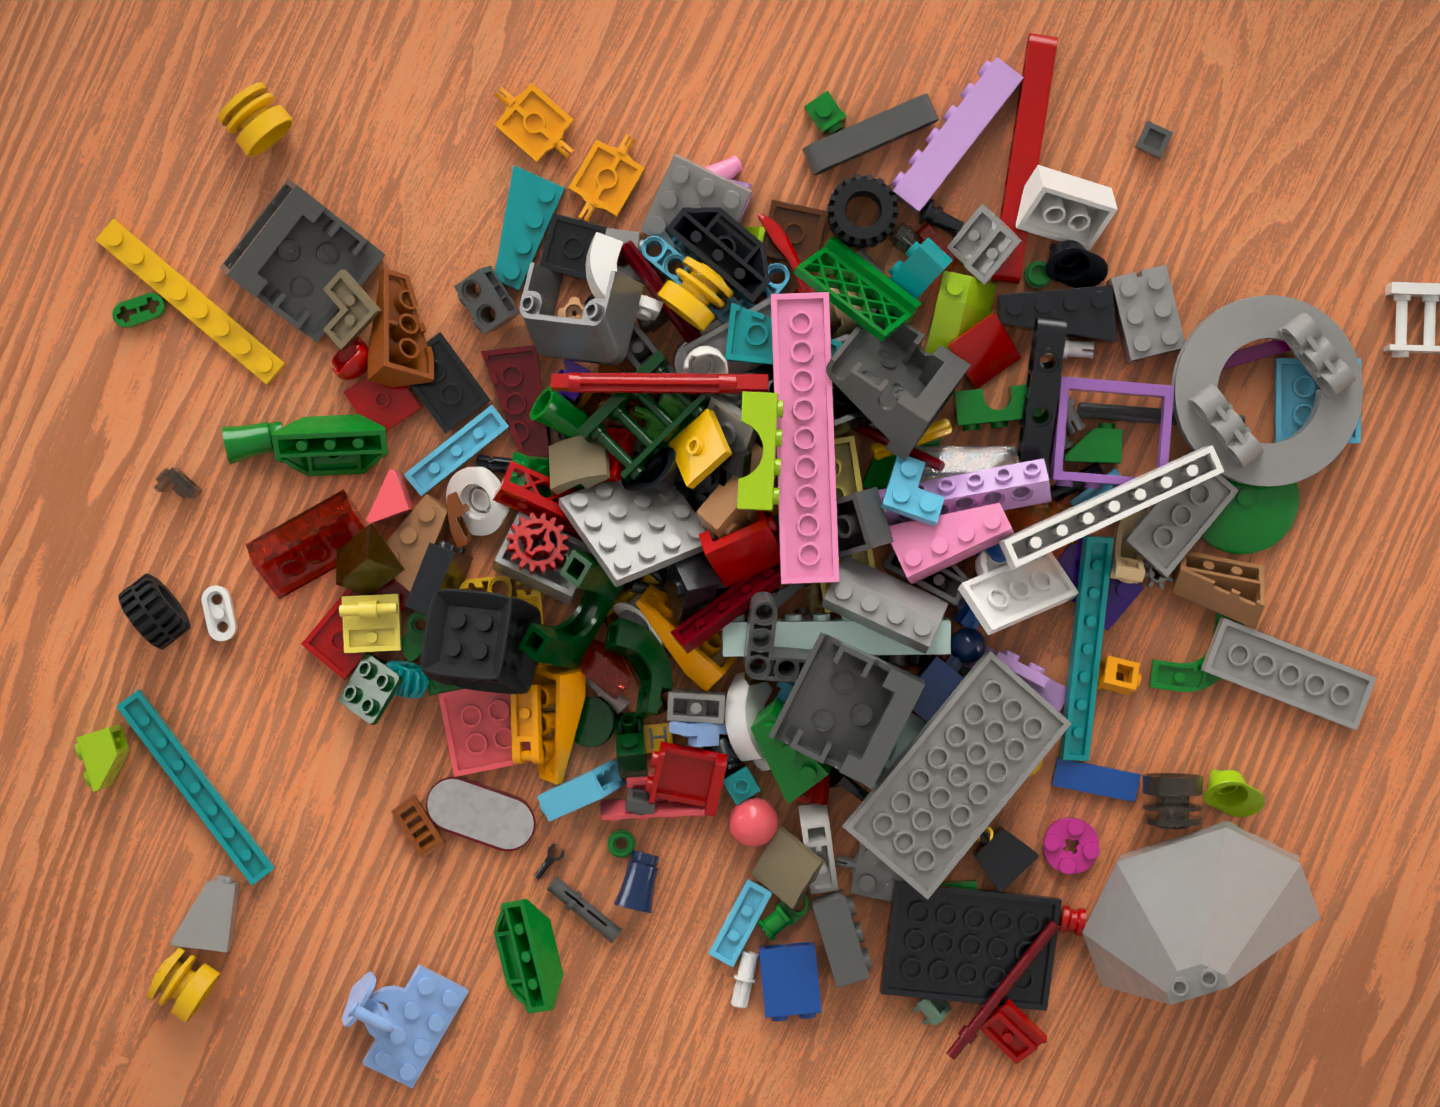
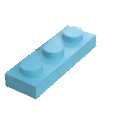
[708,878,773,967]

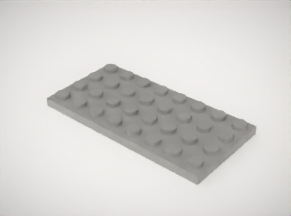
[842,650,1072,899]

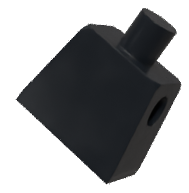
[973,826,1039,893]

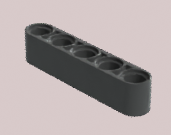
[802,93,939,175]

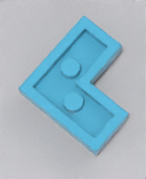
[880,456,945,527]

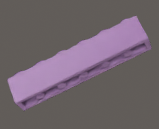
[891,57,1024,215]

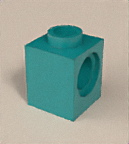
[723,764,761,805]

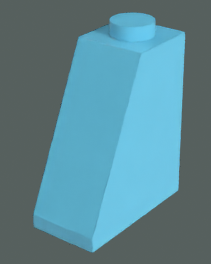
[537,758,627,822]

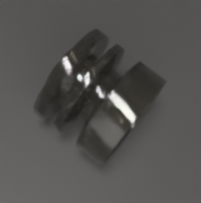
[1142,773,1203,829]

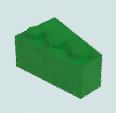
[751,697,832,804]

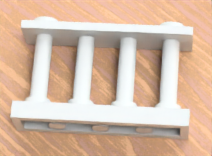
[1383,282,1440,358]

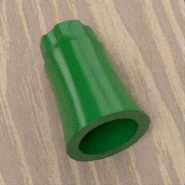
[530,386,589,438]
[222,421,283,465]

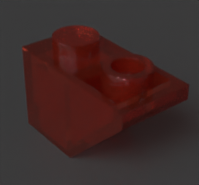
[579,639,631,700]

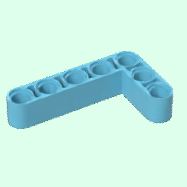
[641,236,790,324]

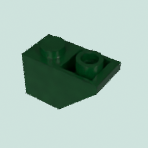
[615,712,648,778]

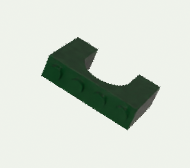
[518,549,625,669]

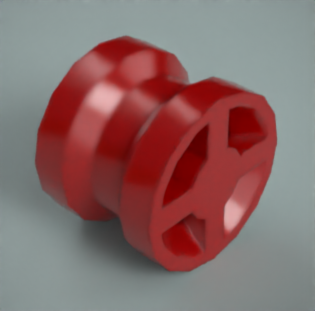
[1058,905,1086,936]

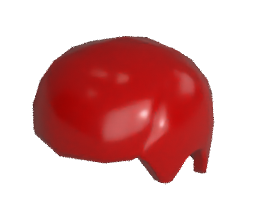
[332,337,369,380]

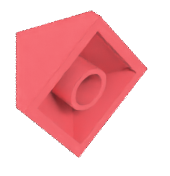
[366,469,415,524]

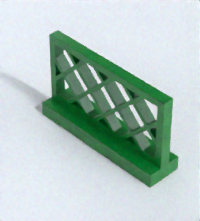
[793,236,922,342]

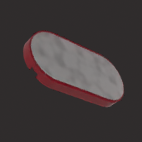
[426,776,536,851]

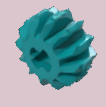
[386,659,430,699]

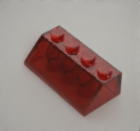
[246,489,367,599]

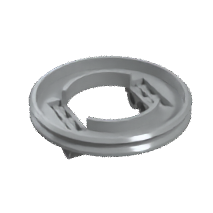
[1172,295,1363,487]

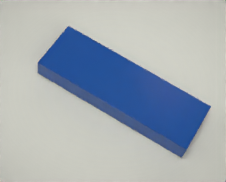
[1051,757,1141,802]

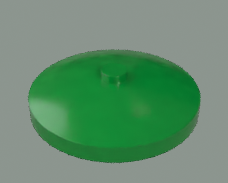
[1201,477,1299,554]

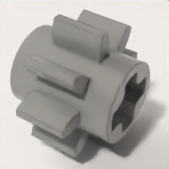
[1143,562,1176,589]

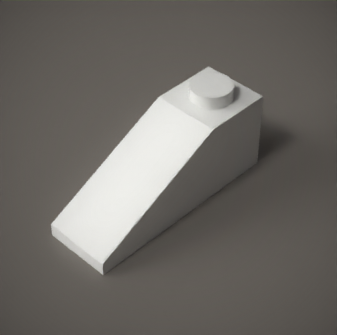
[798,804,839,894]

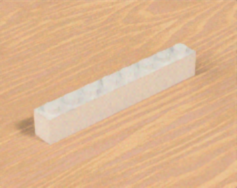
[998,445,1224,568]

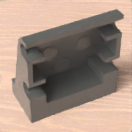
[220,179,386,343]
[826,308,970,461]
[768,632,925,789]

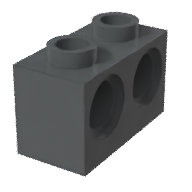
[454,266,521,334]

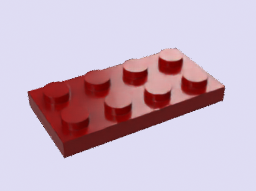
[301,578,410,680]

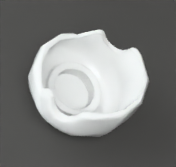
[683,345,729,374]

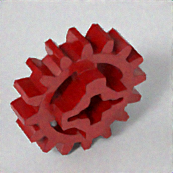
[506,513,569,575]

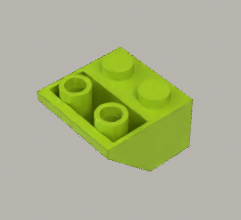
[75,724,130,792]

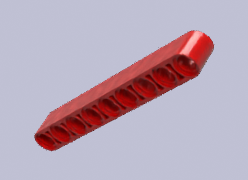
[991,33,1058,285]

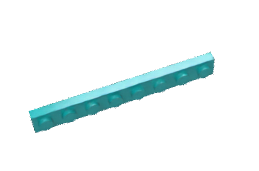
[1059,535,1114,761]
[116,689,276,885]

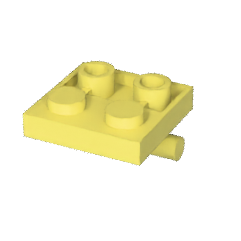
[339,594,402,653]

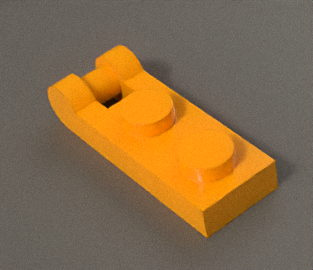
[511,684,544,764]

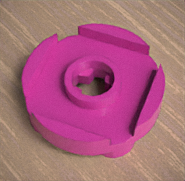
[1042,817,1100,874]

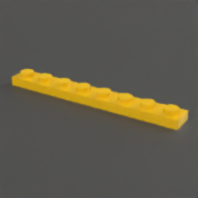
[96,219,286,385]

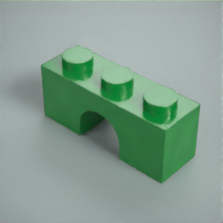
[952,384,1042,431]

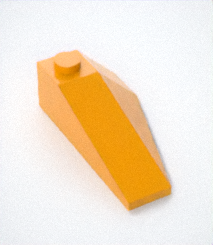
[635,585,737,692]
[532,663,586,785]

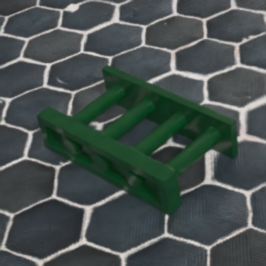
[577,350,709,482]

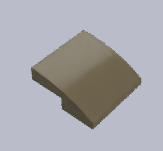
[548,435,610,495]
[752,826,824,909]

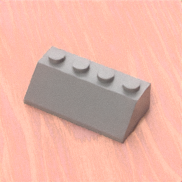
[821,556,949,654]

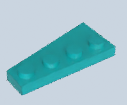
[495,165,565,291]
[725,303,843,366]

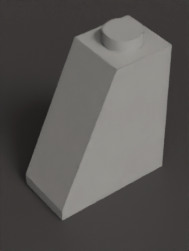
[171,875,240,953]

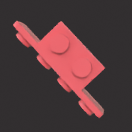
[600,774,705,821]

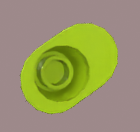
[1202,769,1265,817]

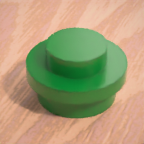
[1024,260,1052,289]

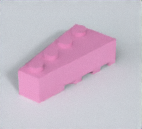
[889,503,1014,584]

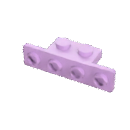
[964,646,1066,712]

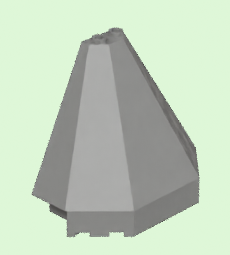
[1082,821,1321,1005]

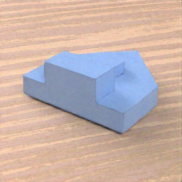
[669,721,727,747]

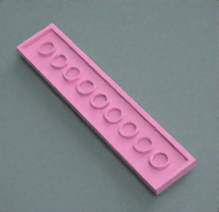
[770,292,839,584]

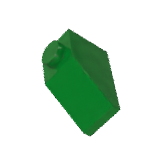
[1063,423,1123,464]

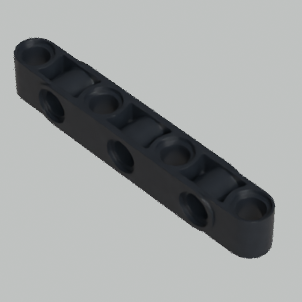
[1016,316,1067,506]

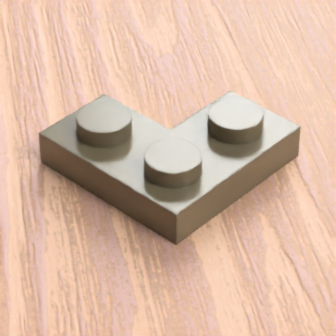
[323,270,382,350]

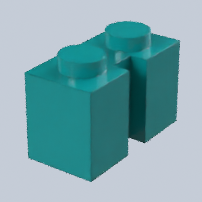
[888,237,953,299]

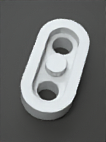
[201,586,238,641]

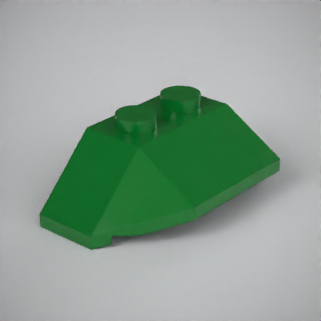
[271,414,388,476]
[494,899,563,1014]

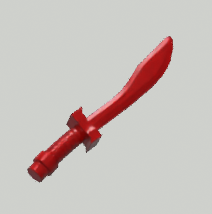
[758,213,833,330]

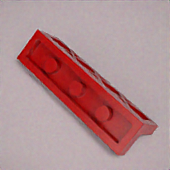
[493,461,582,540]

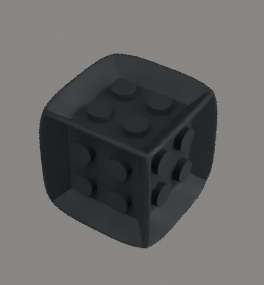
[421,589,541,694]

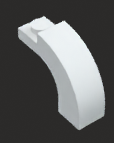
[586,232,663,321]
[725,672,773,771]

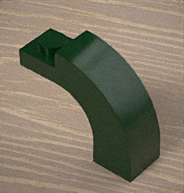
[604,618,673,719]

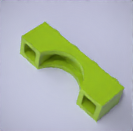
[737,391,784,511]

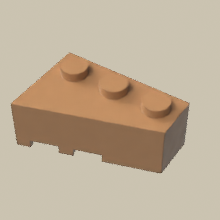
[696,443,777,540]
[386,494,450,591]
[1172,551,1265,629]

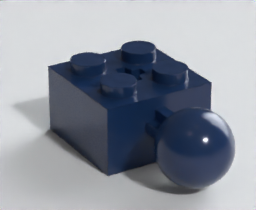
[913,627,986,722]

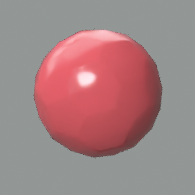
[728,797,779,847]

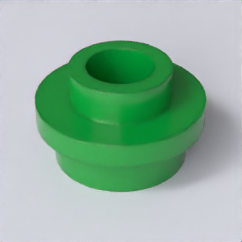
[607,829,636,858]

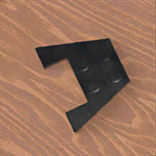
[676,449,752,514]

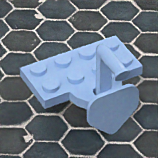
[342,964,469,1089]

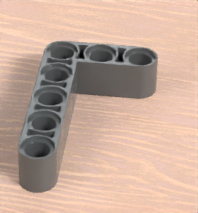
[744,591,880,683]

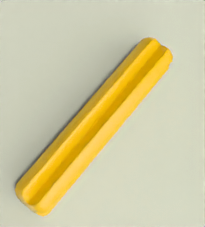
[871,418,952,460]

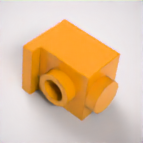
[1097,655,1142,695]

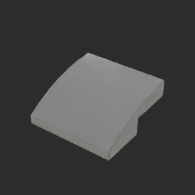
[946,204,1022,285]

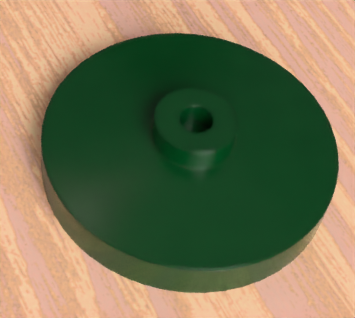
[574,697,616,747]

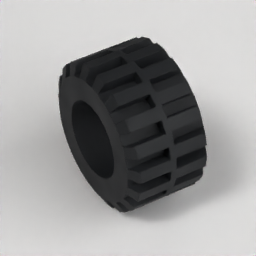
[827,174,899,249]
[118,573,191,650]

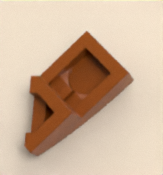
[447,492,473,549]

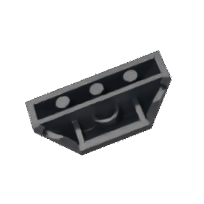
[665,207,771,304]

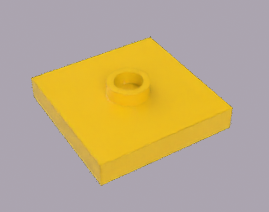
[669,408,732,489]

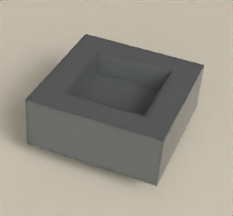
[1134,121,1173,160]
[625,788,655,815]

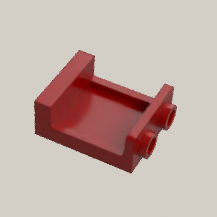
[698,511,780,588]
[645,741,728,817]

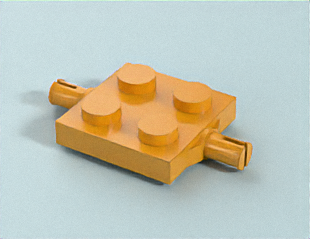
[495,83,574,163]
[569,134,645,222]

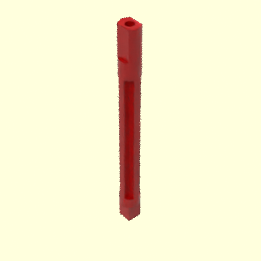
[551,372,768,394]

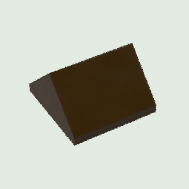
[336,523,405,595]

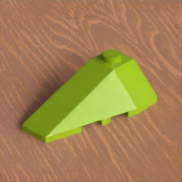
[925,270,996,353]

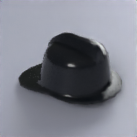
[1045,240,1108,288]
[622,447,683,493]

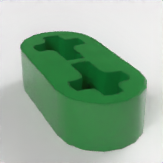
[112,293,167,328]

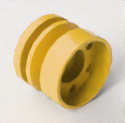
[217,82,294,158]
[657,256,734,332]
[146,947,221,1023]

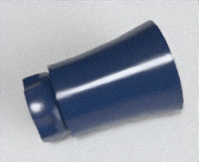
[614,850,659,913]

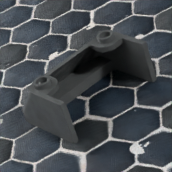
[520,263,644,366]

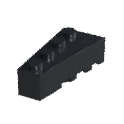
[996,285,1117,344]
[658,552,719,625]

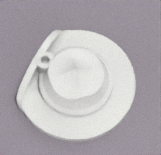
[446,467,509,536]

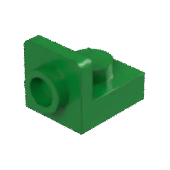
[804,91,847,136]

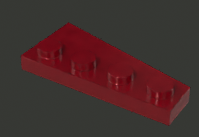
[481,345,549,457]

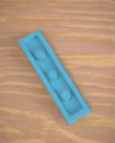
[404,405,510,497]

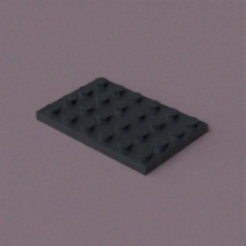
[879,880,1062,1011]

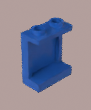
[759,941,822,1021]

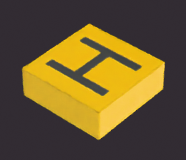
[643,722,674,753]

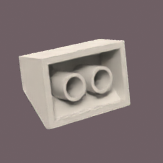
[1015,165,1118,251]

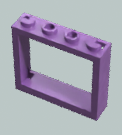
[1049,376,1175,489]

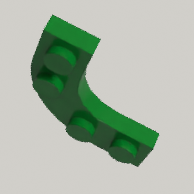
[1148,612,1244,692]

